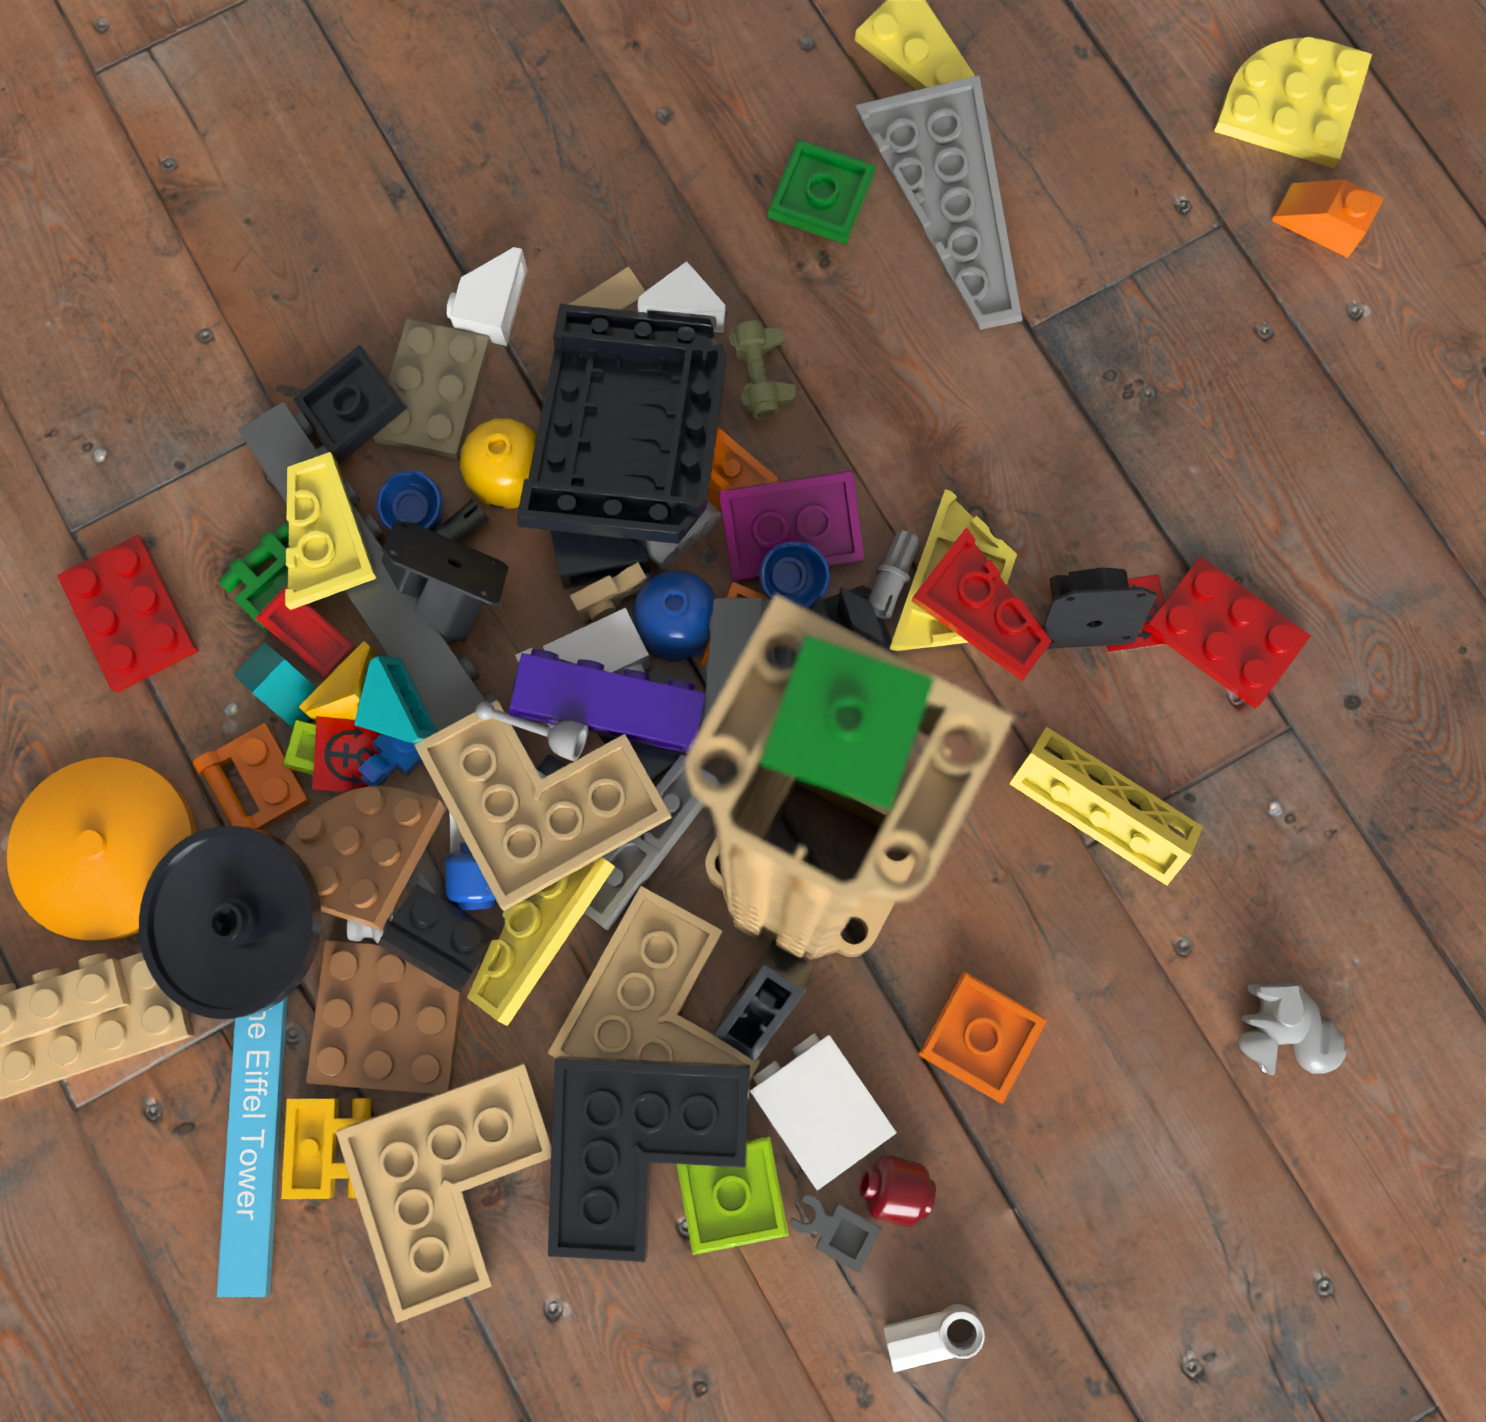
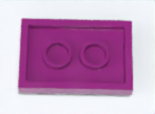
[718,470,864,581]

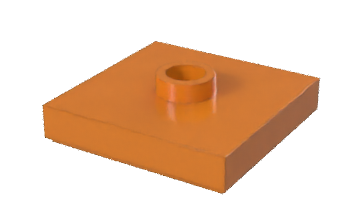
[917,971,1048,1104]

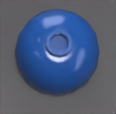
[632,570,717,662]

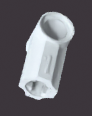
[883,1304,985,1372]

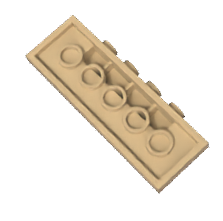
[0,952,194,1100]

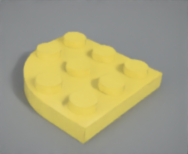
[1214,37,1372,169]

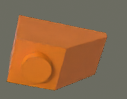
[1271,179,1384,258]

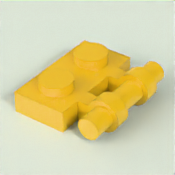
[281,1098,372,1199]

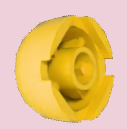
[460,418,537,509]

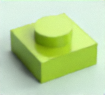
[282,720,316,775]

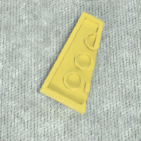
[467,857,615,1026]

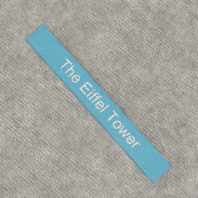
[217,996,288,1297]

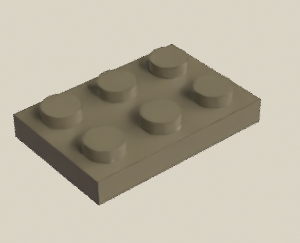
[372,319,492,461]

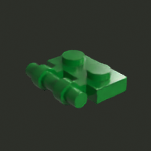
[217,521,289,634]

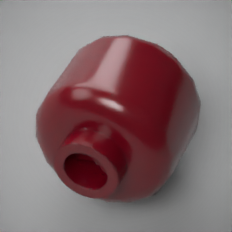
[860,1155,936,1226]

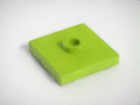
[677,1136,789,1255]

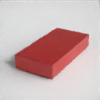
[255,585,356,679]

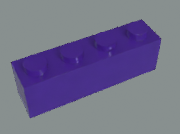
[508,649,706,753]

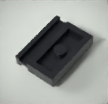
[378,884,497,992]

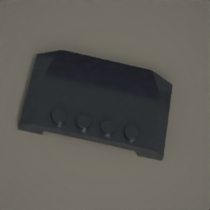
[517,304,727,544]

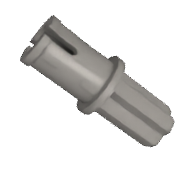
[868,530,919,619]

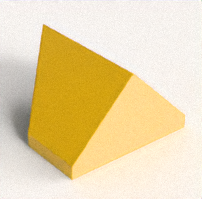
[299,641,378,722]

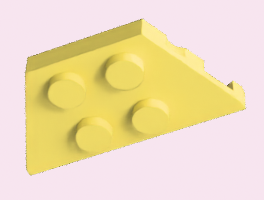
[890,489,1017,651]

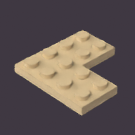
[414,700,671,911]
[547,886,760,1080]
[336,1063,552,1323]

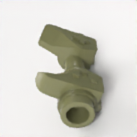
[729,320,796,420]

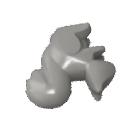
[1238,982,1347,1076]

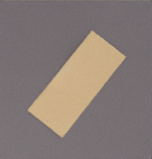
[569,266,646,310]

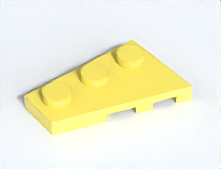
[855,0,975,90]

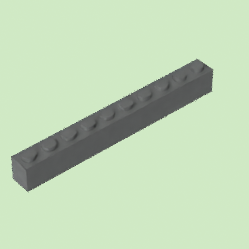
[238,402,529,752]

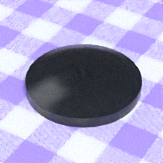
[139,826,322,1019]

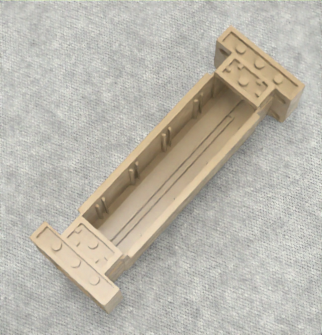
[686,595,1014,960]

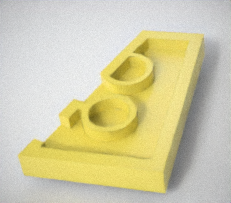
[285,452,377,610]

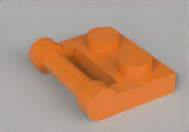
[193,723,311,830]

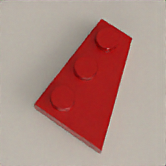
[911,527,1052,681]

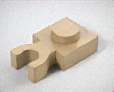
[570,563,647,623]

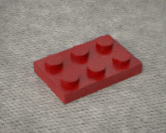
[57,535,199,693]
[1145,556,1311,709]

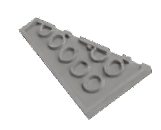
[855,75,1022,330]

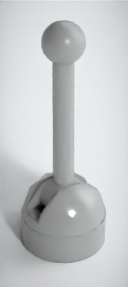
[475,701,588,761]

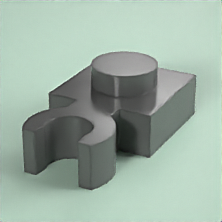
[789,1194,882,1273]

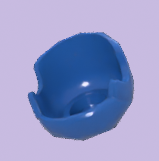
[376,470,445,531]
[758,542,831,609]

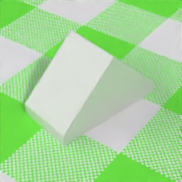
[638,261,726,332]

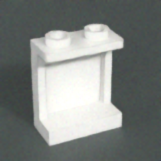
[750,1033,897,1190]

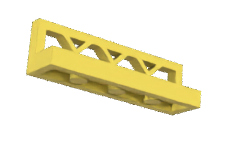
[1010,726,1203,886]

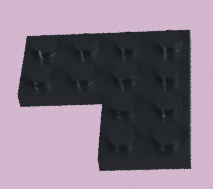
[548,1056,750,1262]

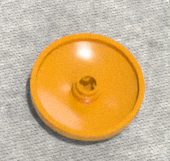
[7,757,197,942]

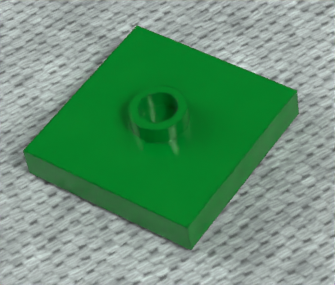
[768,139,877,245]
[760,635,935,810]

